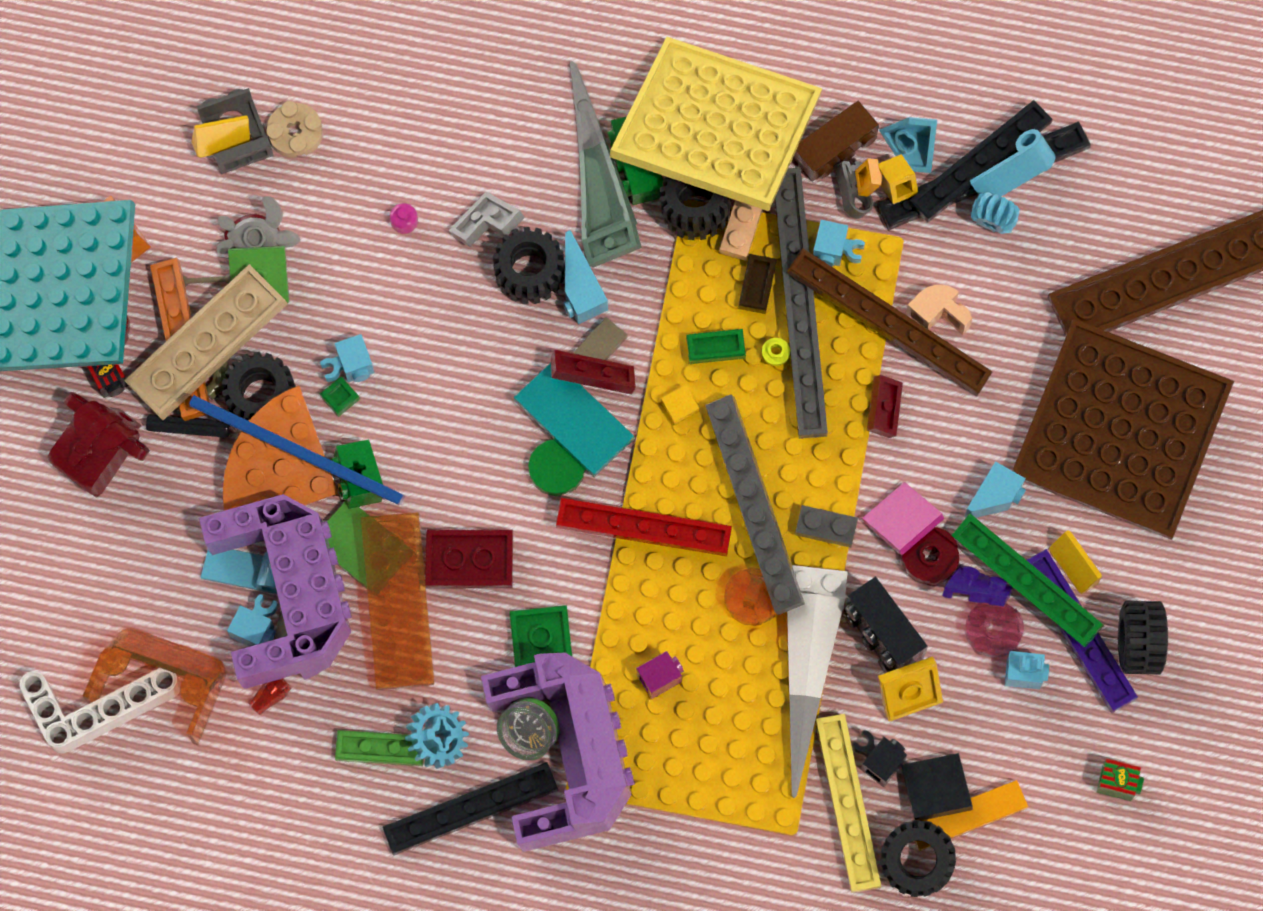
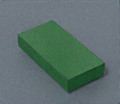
[686,329,746,364]

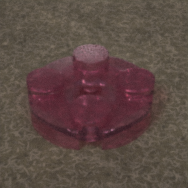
[965,602,1024,658]

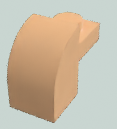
[906,285,973,335]

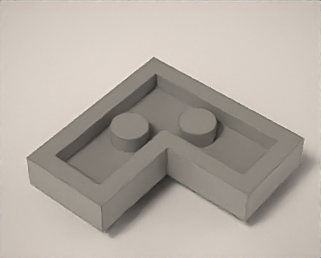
[449,191,525,247]

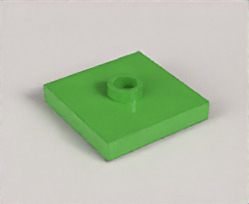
[228,246,290,303]

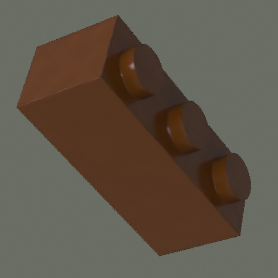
[793,100,879,182]

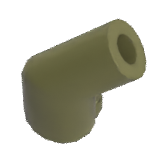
[206,361,230,400]

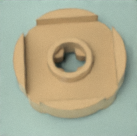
[267,101,323,158]

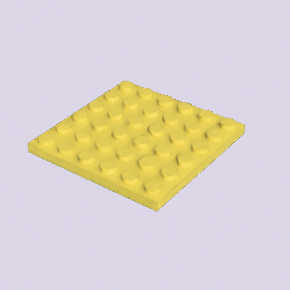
[610,37,822,211]

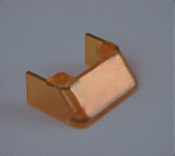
[82,628,226,745]

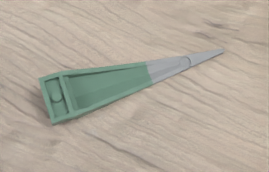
[570,60,642,268]

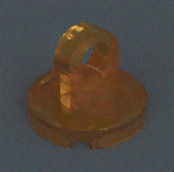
[724,567,776,626]

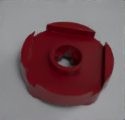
[901,527,959,586]

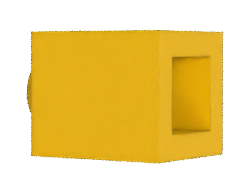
[878,154,918,204]

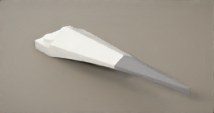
[787,565,848,798]

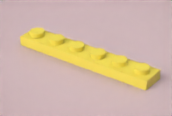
[815,714,881,893]

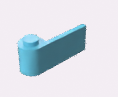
[970,129,1056,196]
[201,550,277,594]

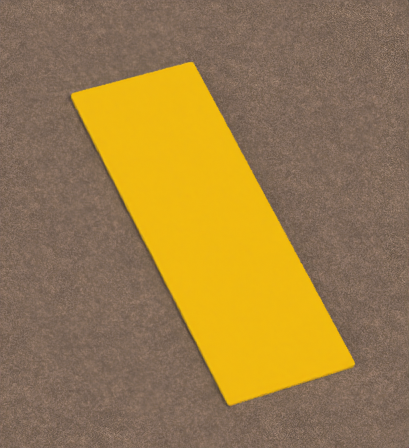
[566,199,904,836]

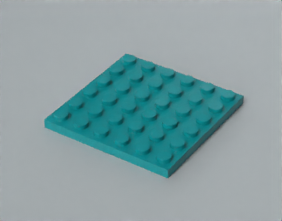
[0,200,136,372]

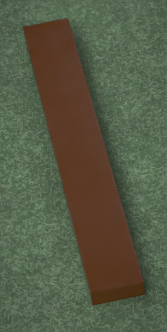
[787,248,993,397]

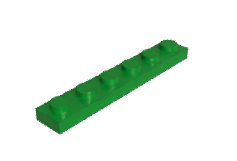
[951,514,1104,647]

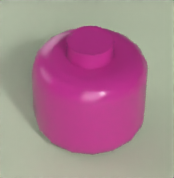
[390,203,418,234]

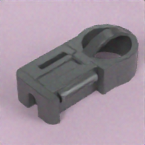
[835,161,873,219]

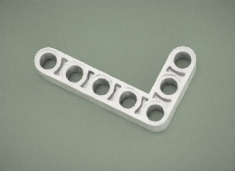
[20,667,181,754]

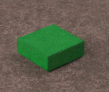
[320,376,360,417]

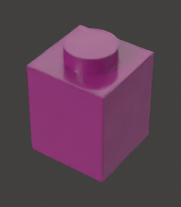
[636,651,684,699]

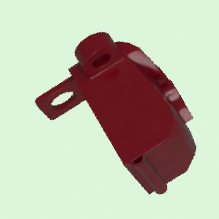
[48,392,150,498]

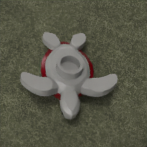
[217,196,301,254]

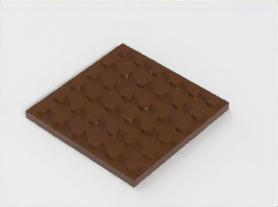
[1012,318,1234,540]

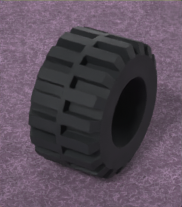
[660,177,731,240]
[493,227,565,304]
[222,352,295,421]
[1118,601,1168,675]
[880,820,956,897]

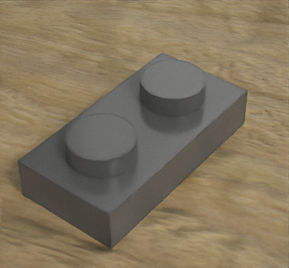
[795,505,858,548]

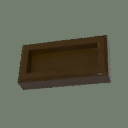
[738,254,777,314]

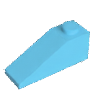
[563,230,608,325]

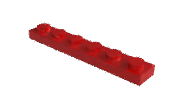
[556,498,732,557]

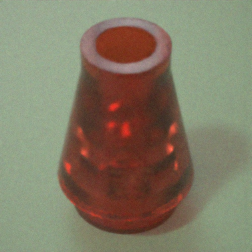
[248,678,292,715]

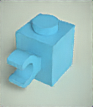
[813,219,865,267]
[320,334,375,382]
[227,594,278,647]
[1005,651,1049,690]

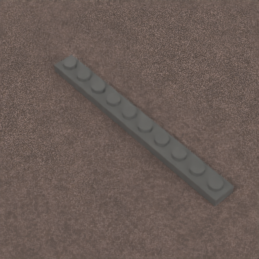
[775,167,828,439]

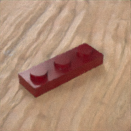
[550,349,636,395]

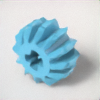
[971,192,1020,234]

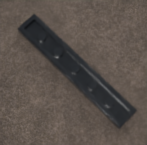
[909,100,1053,223]
[382,762,558,856]

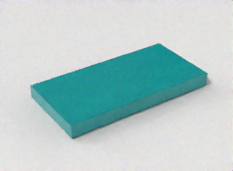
[513,363,635,477]

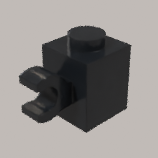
[852,730,907,787]

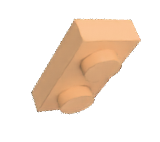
[720,200,762,261]

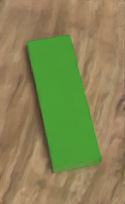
[335,730,424,767]

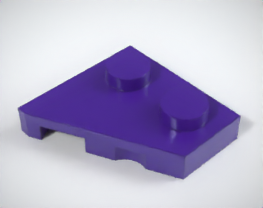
[942,565,1013,607]

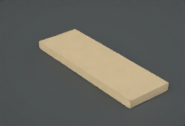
[124,264,288,420]

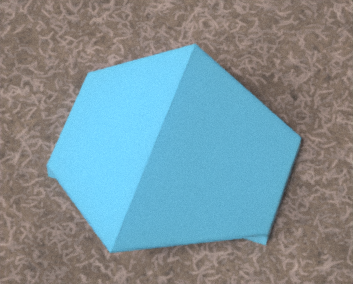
[879,117,937,173]

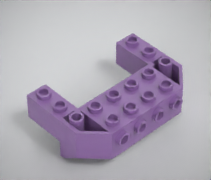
[199,494,352,689]
[481,653,634,852]

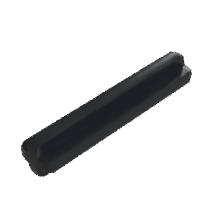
[146,414,231,438]

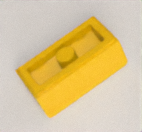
[191,116,250,158]
[1049,530,1102,594]

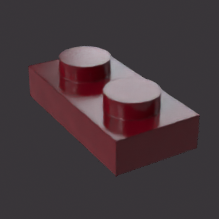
[867,375,903,438]

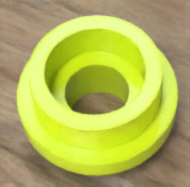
[762,338,790,366]

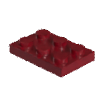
[425,530,513,589]

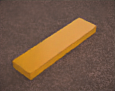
[915,780,1029,852]

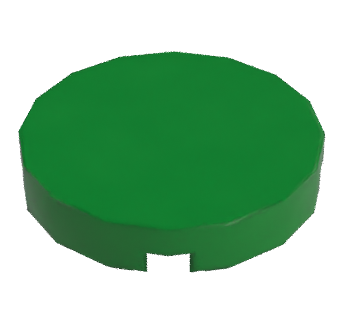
[528,440,585,496]

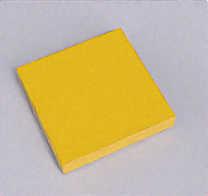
[878,656,943,722]

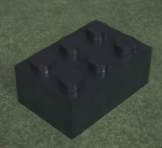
[843,576,928,673]

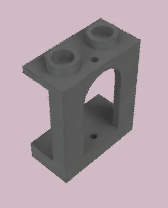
[196,88,274,175]

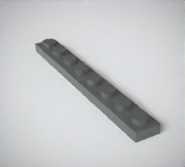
[706,394,805,615]

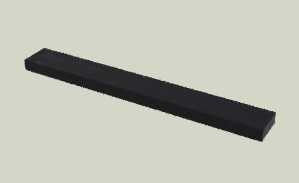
[877,121,1091,231]

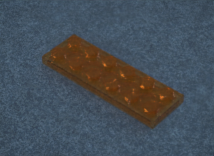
[361,512,435,690]

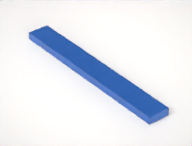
[189,395,405,505]

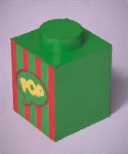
[1096,758,1144,801]

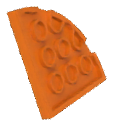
[223,385,338,511]

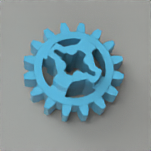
[405,703,469,769]

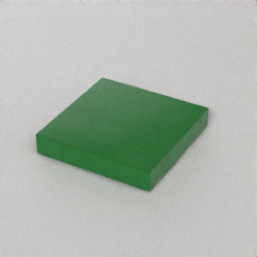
[509,605,572,667]

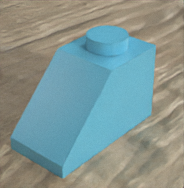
[964,461,1026,518]

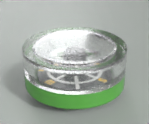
[497,697,560,761]

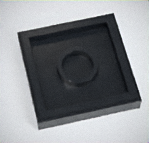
[901,753,973,821]

